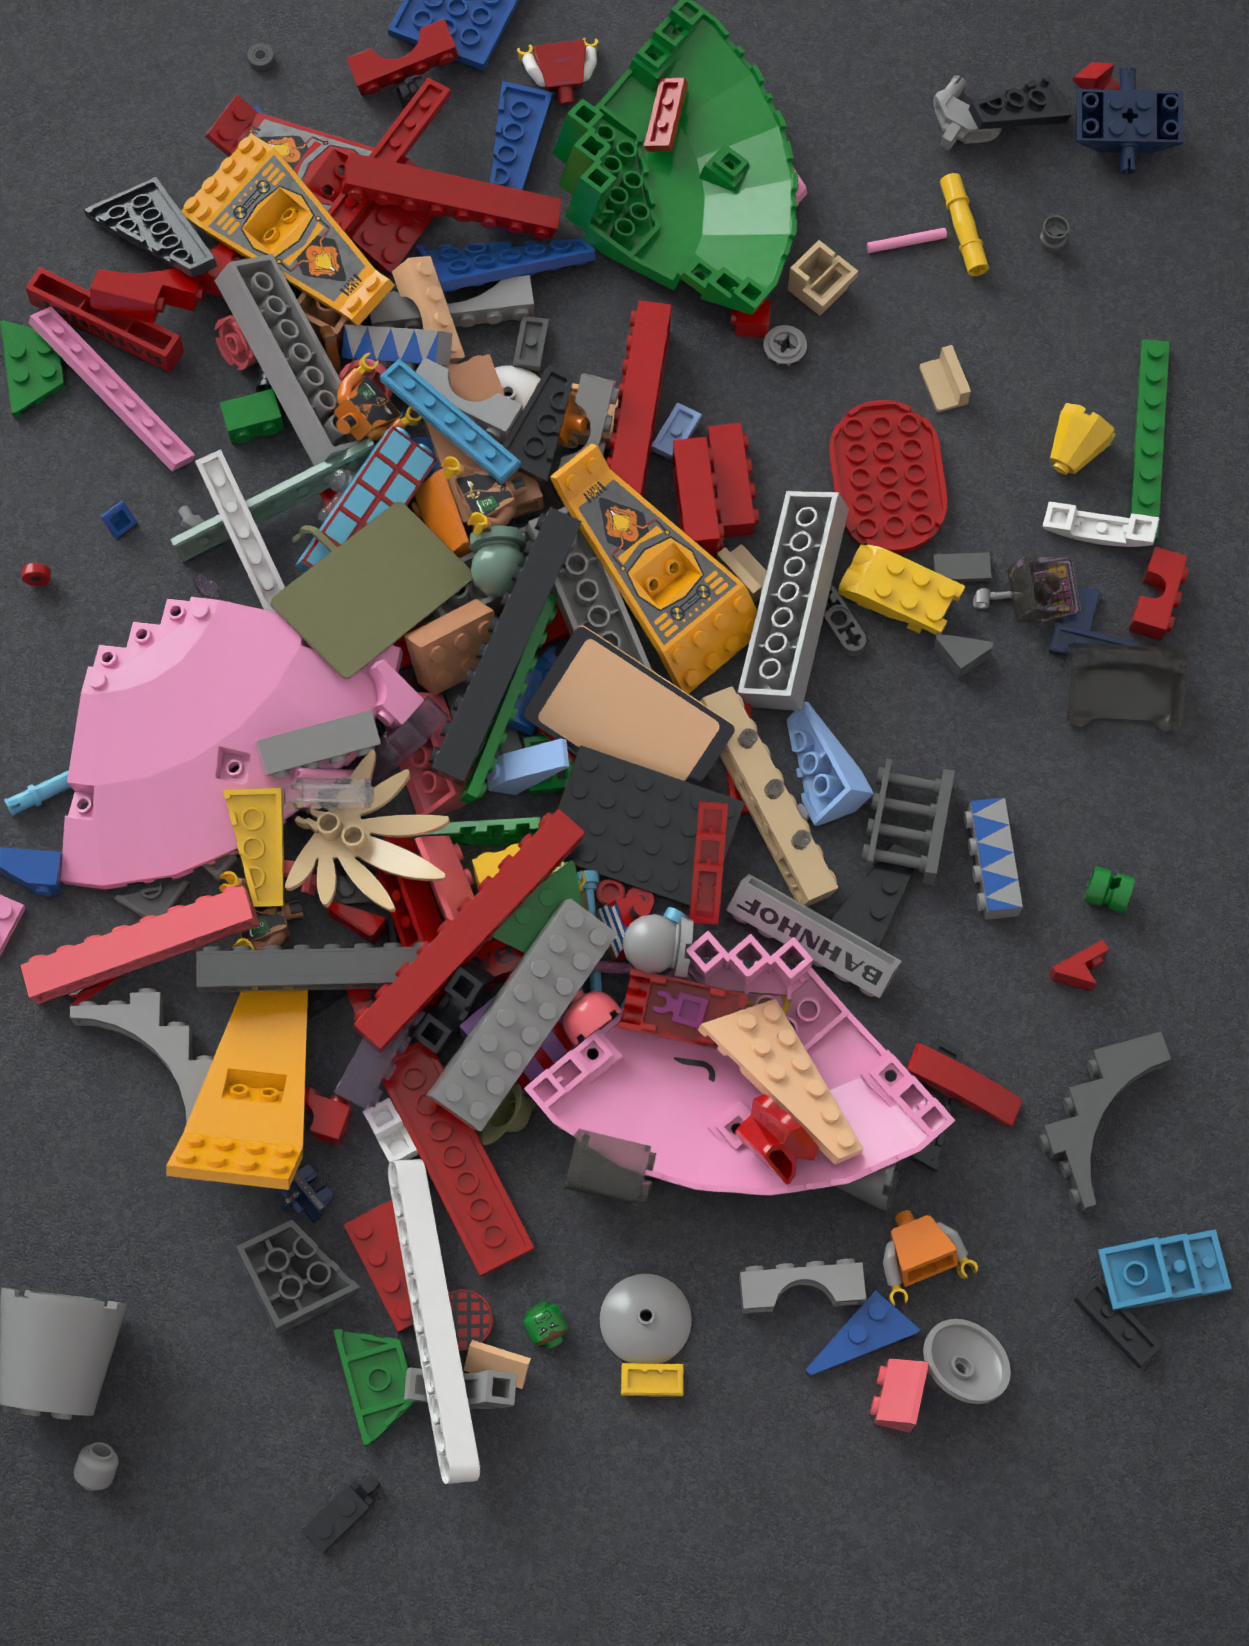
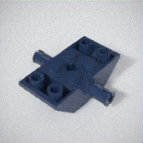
[1076,66,1184,175]

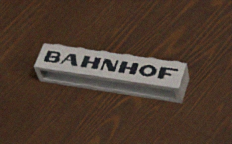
[726,874,902,998]

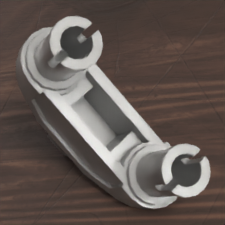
[933,75,1002,151]

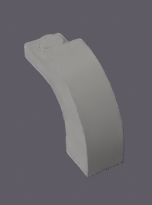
[404,1367,517,1409]

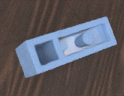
[486,739,569,795]

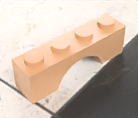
[392,256,465,367]

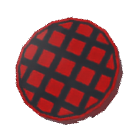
[448,1289,493,1352]

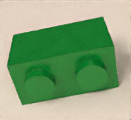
[220,389,284,444]

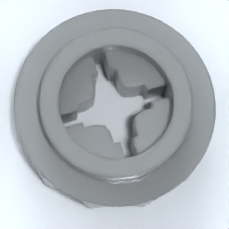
[763,325,807,367]

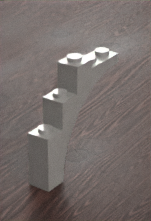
[70,988,214,1123]

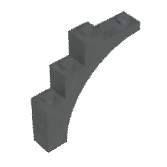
[1038,1032,1171,1214]

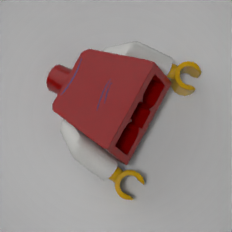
[517,38,598,106]

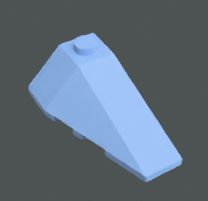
[786,701,874,826]

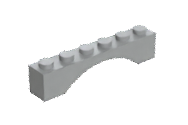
[370,275,535,330]

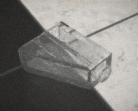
[284,777,374,810]

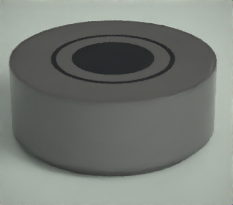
[247,43,274,71]

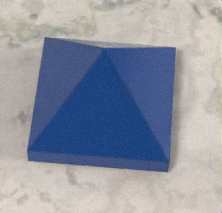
[100,500,138,539]

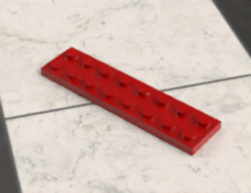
[374,1042,535,1278]

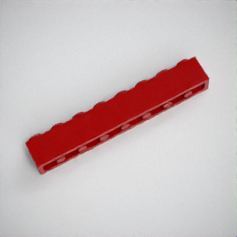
[341,153,562,239]

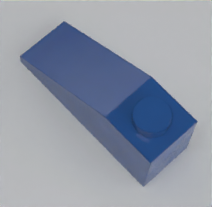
[0,847,63,897]

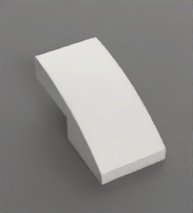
[363,1098,418,1163]

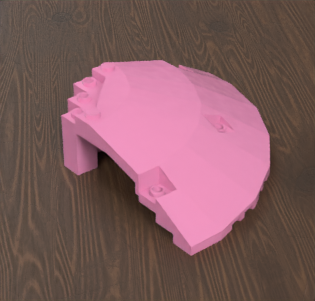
[61,597,403,890]
[524,931,955,1196]

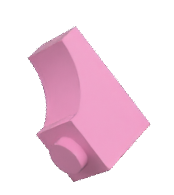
[367,659,424,727]

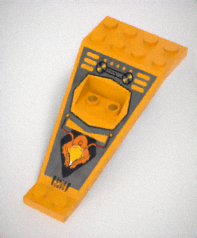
[181,134,395,326]
[550,443,757,694]

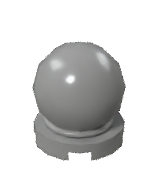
[622,914,693,977]

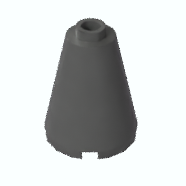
[835,1160,902,1212]

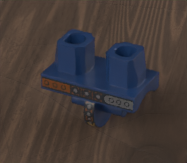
[280,1163,334,1223]

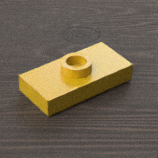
[621,1363,683,1397]

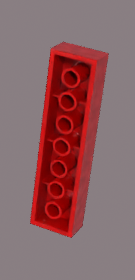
[606,300,671,497]

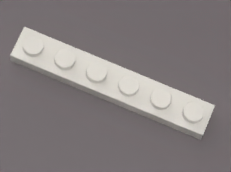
[195,449,285,612]

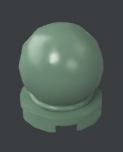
[470,526,527,598]

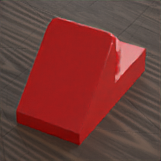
[1073,62,1120,90]
[1049,940,1109,991]

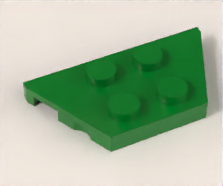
[0,320,65,418]
[492,860,583,953]
[333,1329,416,1447]

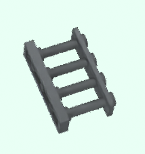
[861,759,955,886]

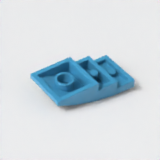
[1098,1229,1232,1310]

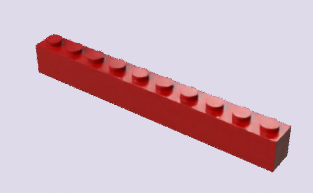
[353,809,585,1054]

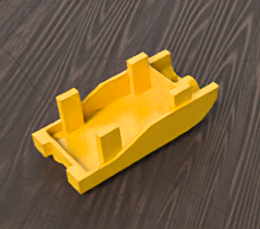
[838,544,965,635]

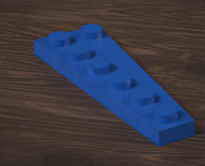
[490,81,553,231]

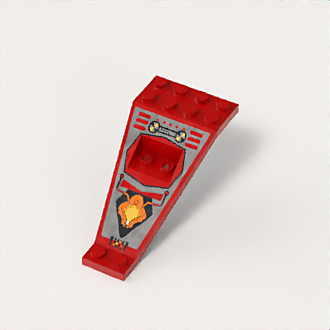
[205,94,434,276]

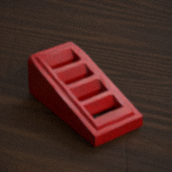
[325,901,387,944]

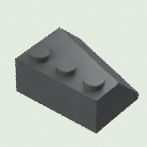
[236,1220,360,1336]

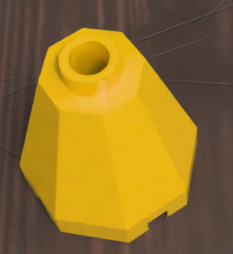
[1050,403,1116,475]

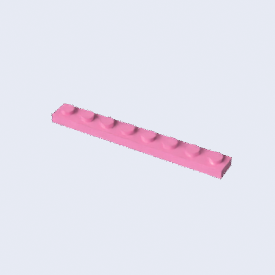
[28,307,195,472]

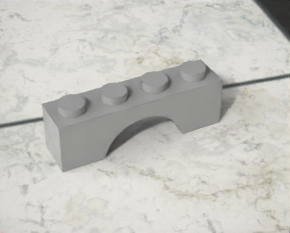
[416,357,523,442]
[559,373,619,469]
[739,1259,866,1314]

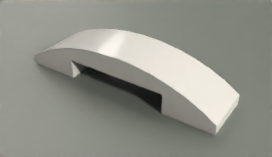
[1043,502,1159,547]

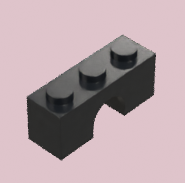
[413,959,495,1054]

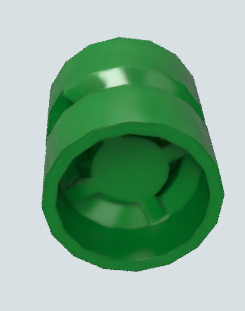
[1084,866,1135,914]

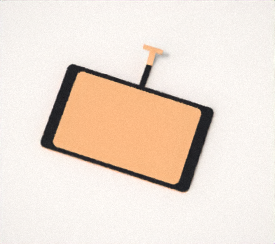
[524,626,735,786]

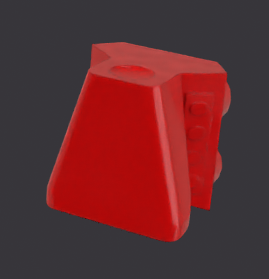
[735,1094,819,1185]

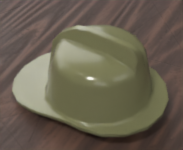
[475,1082,536,1145]

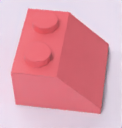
[870,1359,929,1433]

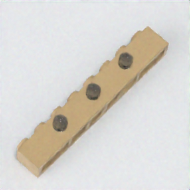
[700,686,838,907]

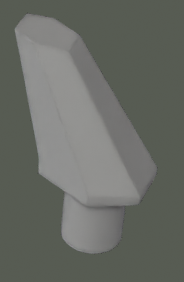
[178,506,205,530]

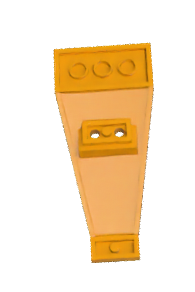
[166,990,308,1190]

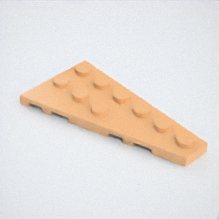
[698,999,864,1164]

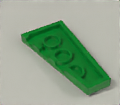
[424,817,540,847]

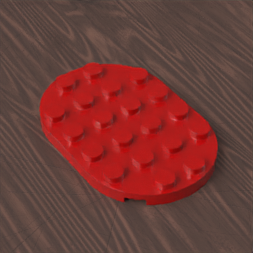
[829,400,947,554]

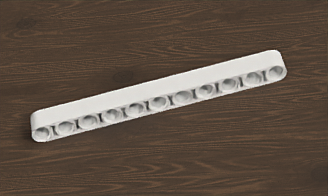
[388,1159,480,1484]

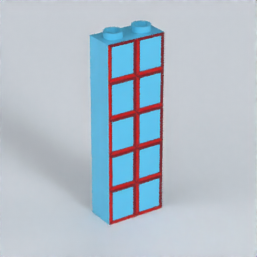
[295,426,438,573]

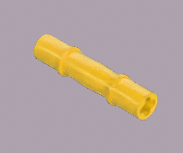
[940,173,989,276]

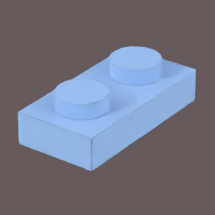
[651,402,702,461]

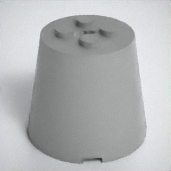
[0,1288,127,1420]

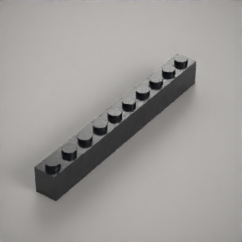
[428,507,582,786]

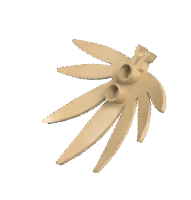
[285,749,450,912]

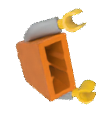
[883,1210,978,1306]

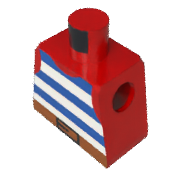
[595,895,651,962]

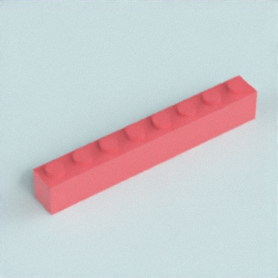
[20,885,260,1004]

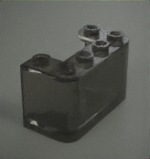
[565,1128,657,1207]

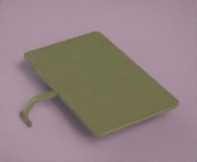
[270,502,473,679]

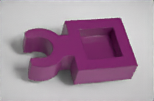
[653,991,709,1029]

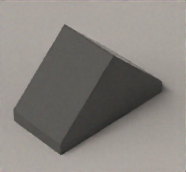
[933,633,994,679]

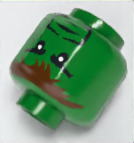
[523,1300,568,1349]

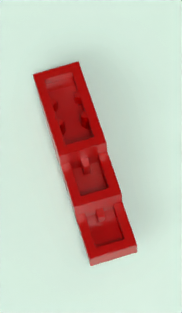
[689,801,728,925]
[907,1043,1023,1126]

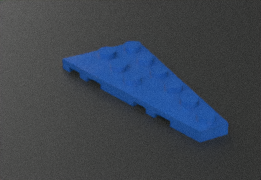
[416,239,596,292]

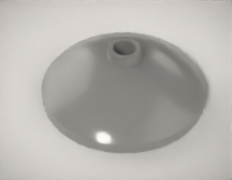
[600,1274,692,1364]
[923,1319,1011,1404]

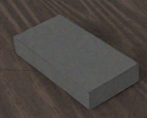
[933,552,992,583]

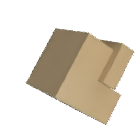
[788,240,859,316]

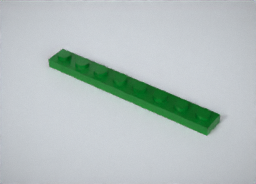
[1130,339,1169,543]
[459,594,558,805]

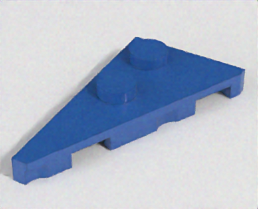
[805,1290,920,1376]

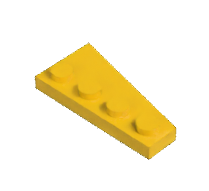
[222,788,284,907]

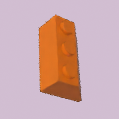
[411,469,471,558]

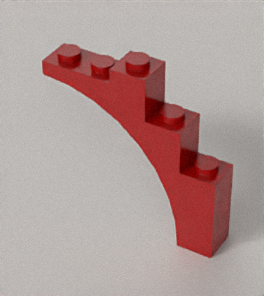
[90,242,242,323]

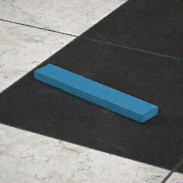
[379,358,521,485]

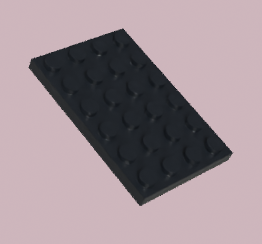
[557,745,745,907]

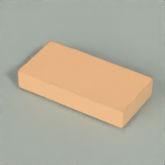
[463,1340,531,1389]

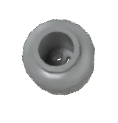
[74,1442,119,1491]

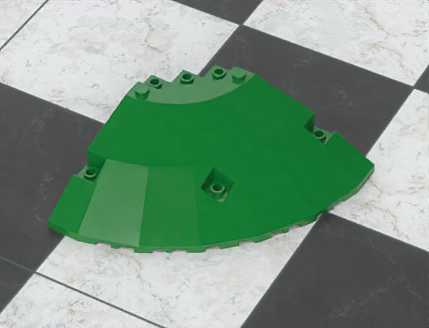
[552,0,798,315]

